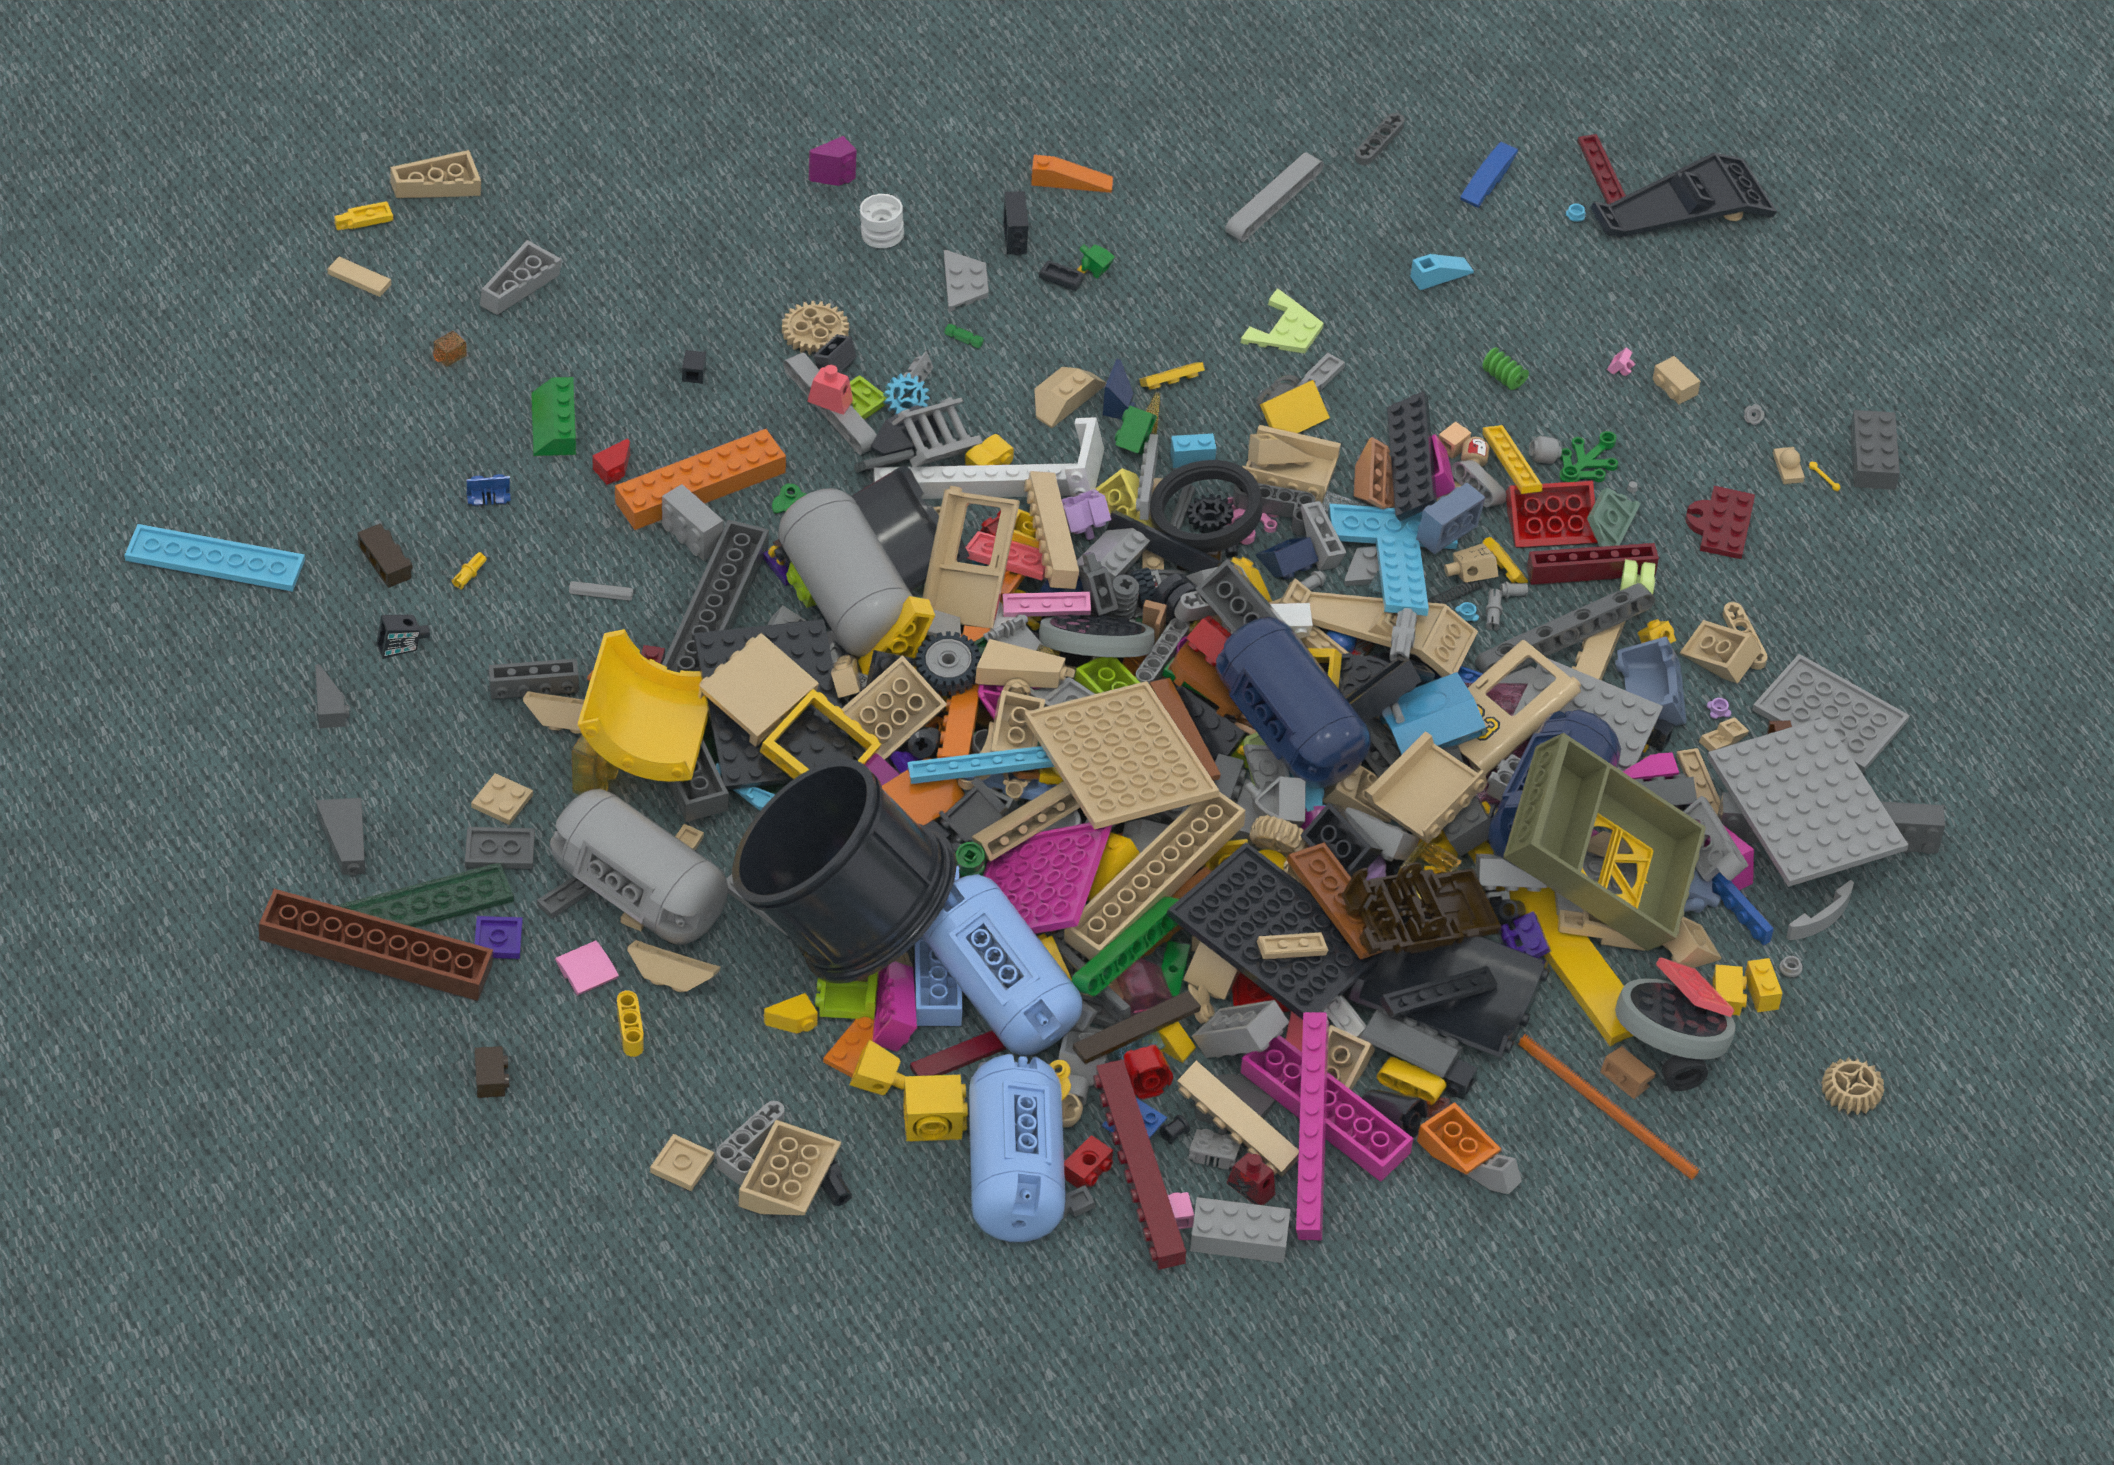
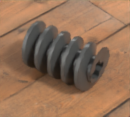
[1110,575,1139,620]

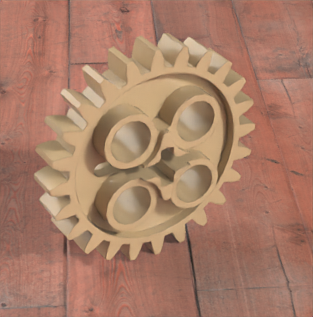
[782,301,849,355]

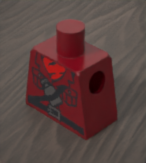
[1226,1153,1275,1206]

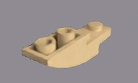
[1558,910,1645,951]

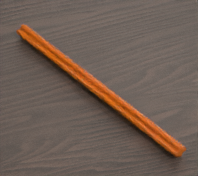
[1518,1034,1700,1180]

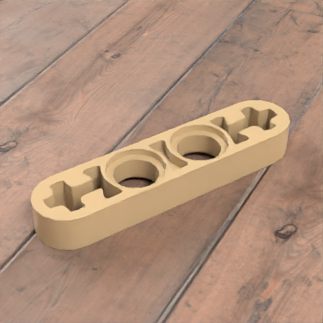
[1723,602,1767,670]

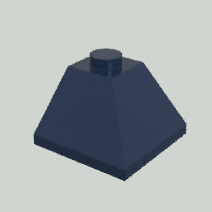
[1103,359,1136,420]

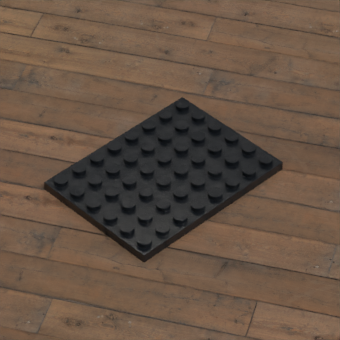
[693,619,853,790]
[1166,842,1387,1020]

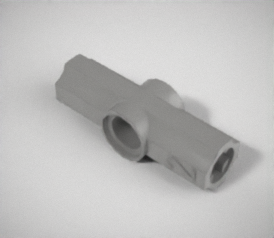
[1390,608,1417,661]

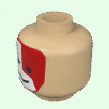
[1461,437,1489,467]

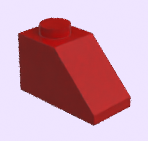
[592,438,630,485]

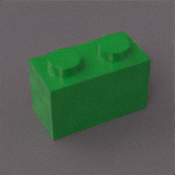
[1115,406,1157,455]

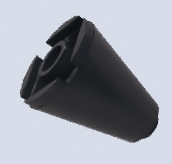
[1362,1089,1428,1139]

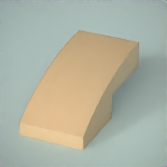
[1699,717,1749,752]

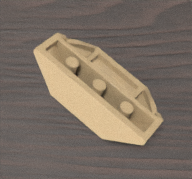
[1034,367,1106,428]
[523,691,584,733]
[627,940,721,992]

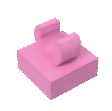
[1607,348,1635,376]

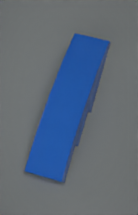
[1460,142,1518,208]

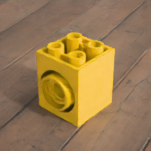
[903,1075,968,1141]

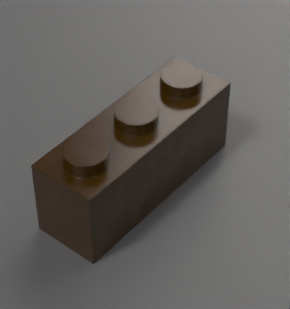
[357,523,413,588]

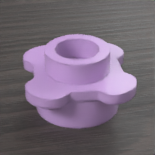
[1707,698,1731,719]

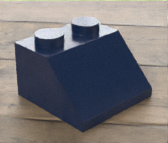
[1256,537,1319,579]

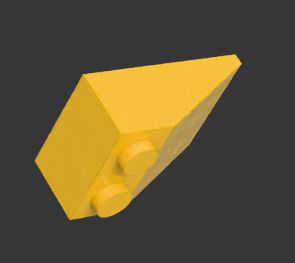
[1087,832,1140,902]

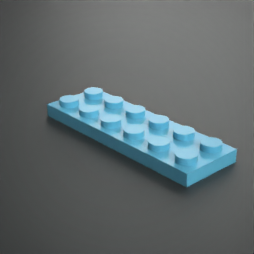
[1328,504,1458,549]
[1376,536,1429,616]

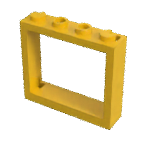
[760,689,881,779]

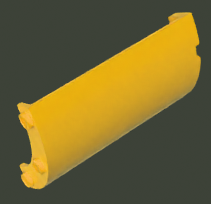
[577,629,709,782]

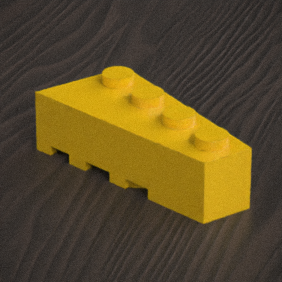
[858,596,935,675]

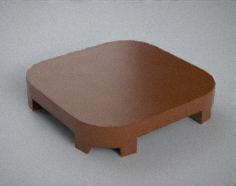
[1168,640,1243,719]

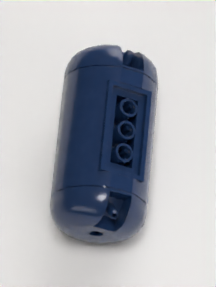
[1216,617,1371,789]
[1488,709,1622,864]

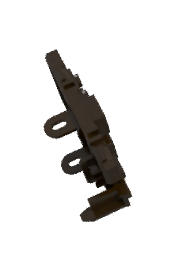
[1341,862,1502,955]

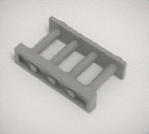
[892,397,982,467]

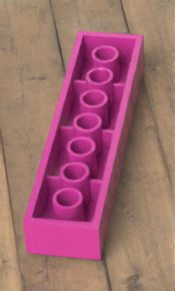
[1241,1035,1413,1182]

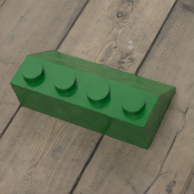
[532,377,576,456]

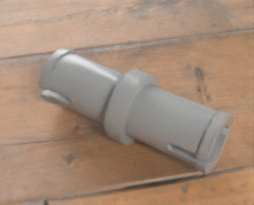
[1485,589,1503,631]

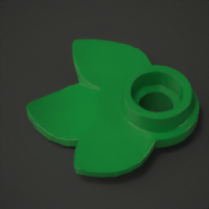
[772,483,806,514]

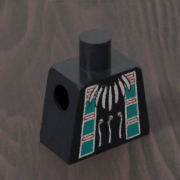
[376,615,430,659]

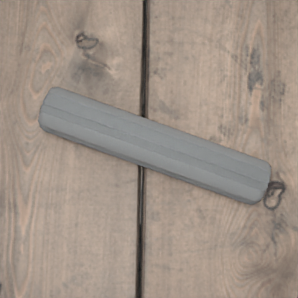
[569,581,633,601]

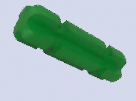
[945,324,984,348]

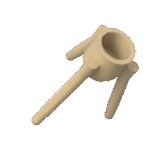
[1003,772,1033,801]

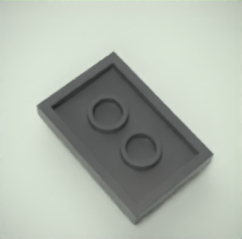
[465,827,535,869]

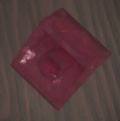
[1117,958,1173,1014]

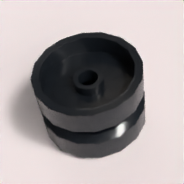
[1152,573,1199,627]

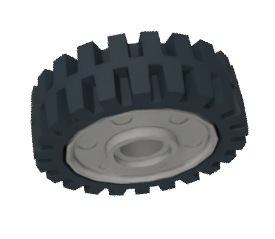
[916,631,981,696]

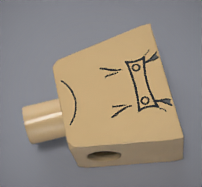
[1444,544,1498,582]

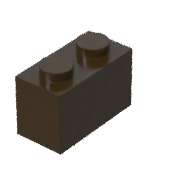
[475,1046,510,1098]

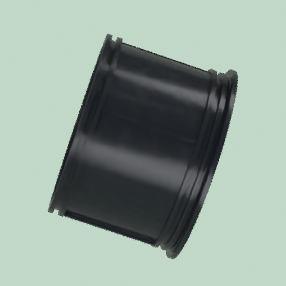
[732,759,957,984]

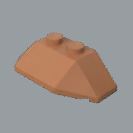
[1354,437,1395,510]

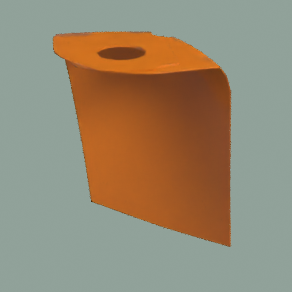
[882,758,965,826]

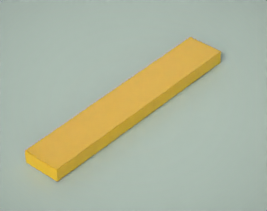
[1483,425,1542,494]

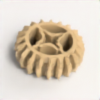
[1249,815,1309,859]
[1822,1057,1884,1115]

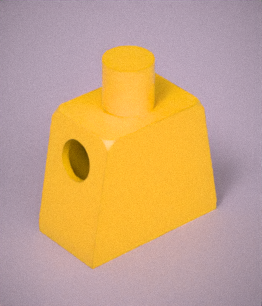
[849,1040,906,1095]

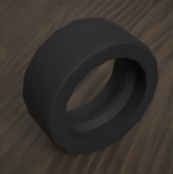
[1662,1055,1708,1091]

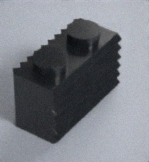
[814,334,857,373]

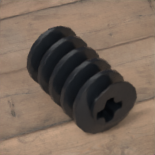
[908,727,943,758]

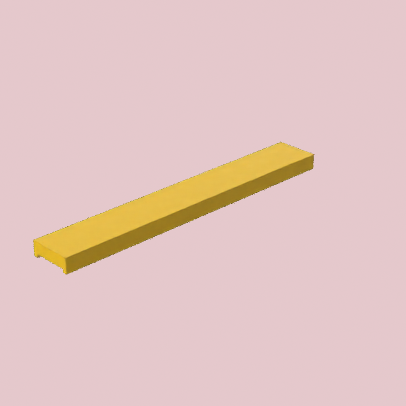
[1467,801,1634,1046]

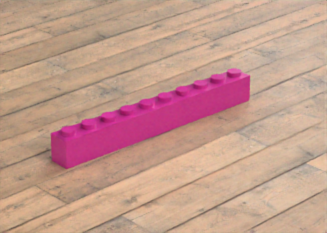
[1296,1012,1329,1240]

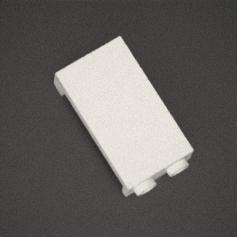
[1064,417,1104,497]

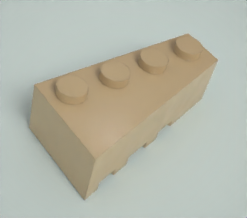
[390,150,481,198]

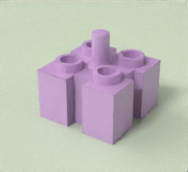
[1062,489,1111,540]

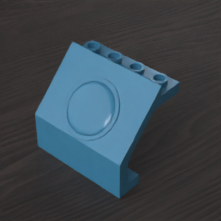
[1379,672,1486,755]

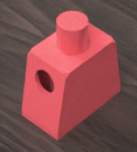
[808,365,853,415]

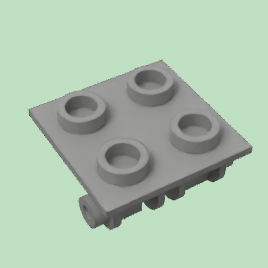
[983,614,1044,651]
[1188,1129,1241,1170]

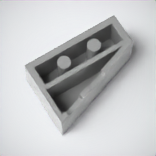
[1346,807,1420,861]

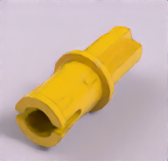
[452,552,487,589]

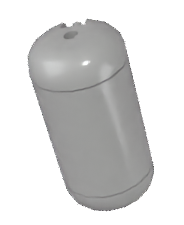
[778,488,913,658]
[550,789,728,945]

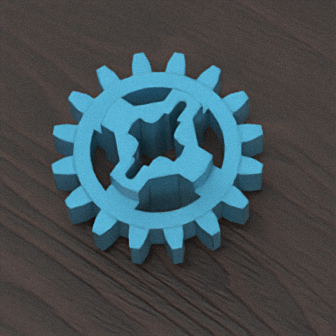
[883,373,929,415]

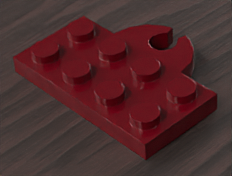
[1685,485,1755,559]

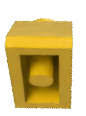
[764,993,818,1034]
[1145,1022,1196,1063]

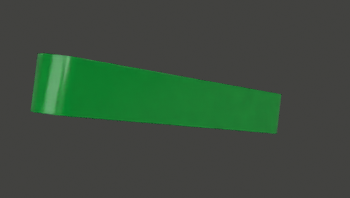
[1071,896,1179,996]

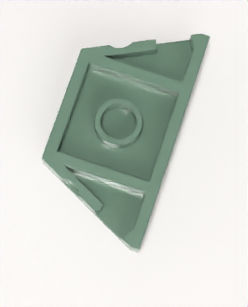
[1587,488,1640,547]

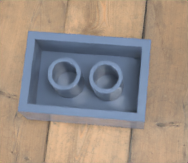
[1416,483,1485,554]

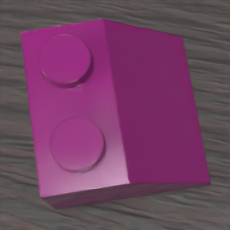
[809,136,857,186]

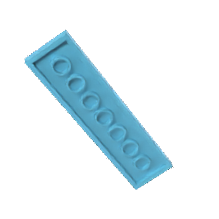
[125,524,305,592]

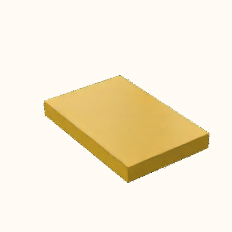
[1260,380,1330,433]

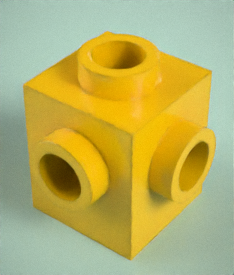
[1637,619,1676,644]

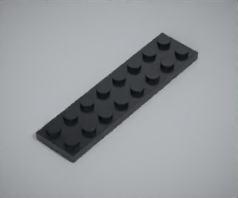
[1387,391,1437,521]

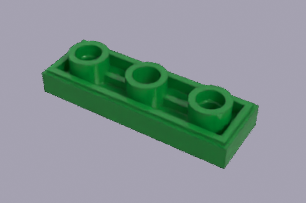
[1155,941,1190,1000]

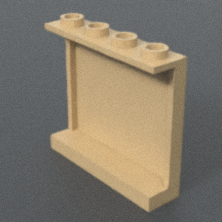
[1243,425,1341,503]
[698,633,819,747]
[1366,731,1487,843]

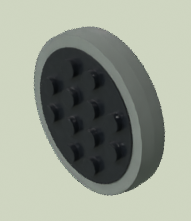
[1039,614,1154,661]
[1615,979,1735,1059]

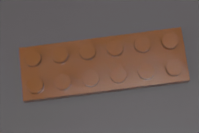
[1286,842,1384,959]

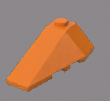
[1031,155,1113,193]

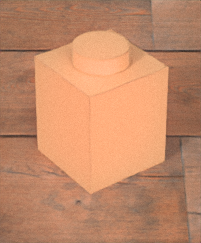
[1439,422,1471,459]

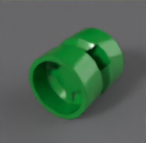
[956,842,986,878]

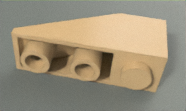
[1248,433,1314,467]
[831,655,861,698]

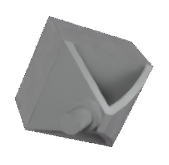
[1244,776,1305,827]

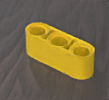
[617,991,644,1057]
[1377,1057,1446,1105]

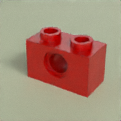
[1064,1135,1113,1188]

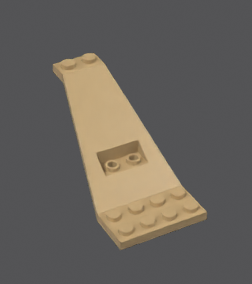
[1279,578,1478,677]

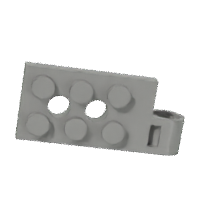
[1683,796,1748,882]

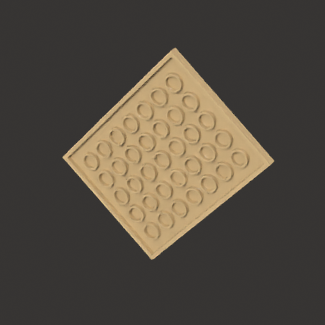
[1024,681,1219,830]

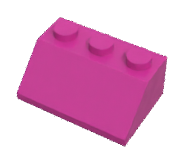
[1431,434,1455,498]

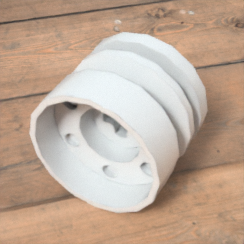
[860,194,904,248]

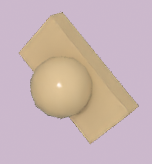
[1773,447,1805,484]

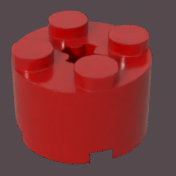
[1123,1045,1173,1099]

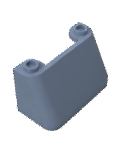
[1615,637,1686,726]

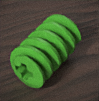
[1483,347,1529,390]

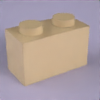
[1653,356,1701,404]

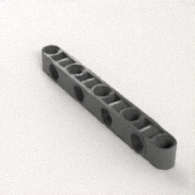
[1475,583,1655,674]

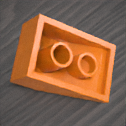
[1417,1102,1501,1175]

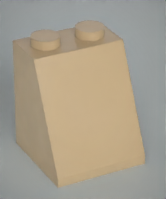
[1184,941,1240,1000]

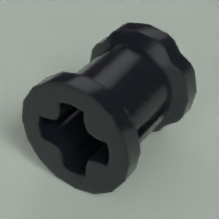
[1159,1115,1190,1144]

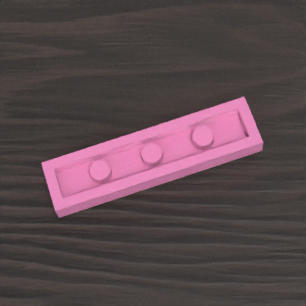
[1003,592,1091,617]

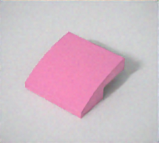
[555,941,619,996]

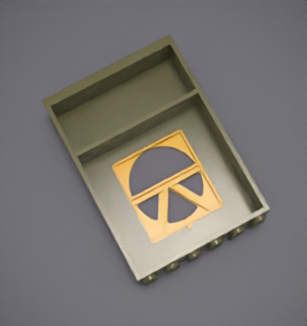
[1503,733,1706,951]

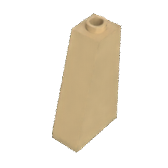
[975,639,1068,688]

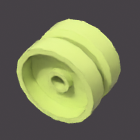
[1620,559,1655,594]

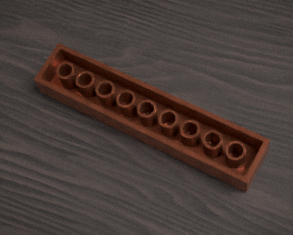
[259,889,493,1001]

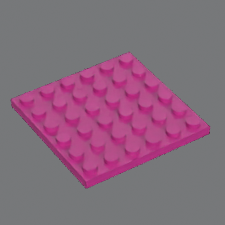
[983,823,1112,934]

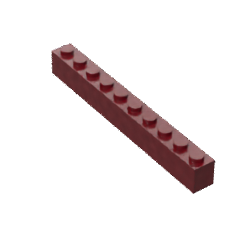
[1093,1059,1186,1270]

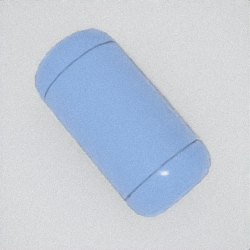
[922,874,1082,1056]
[969,1054,1065,1242]

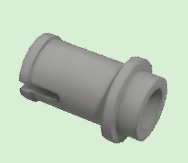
[1301,571,1326,591]
[1500,581,1528,598]

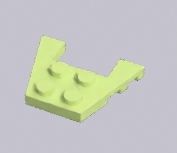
[1241,289,1323,353]

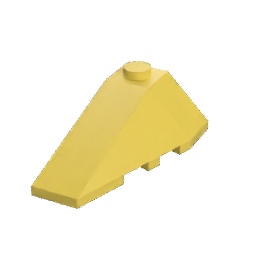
[1096,468,1153,528]

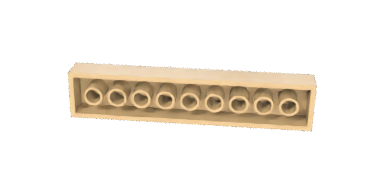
[1064,792,1246,960]

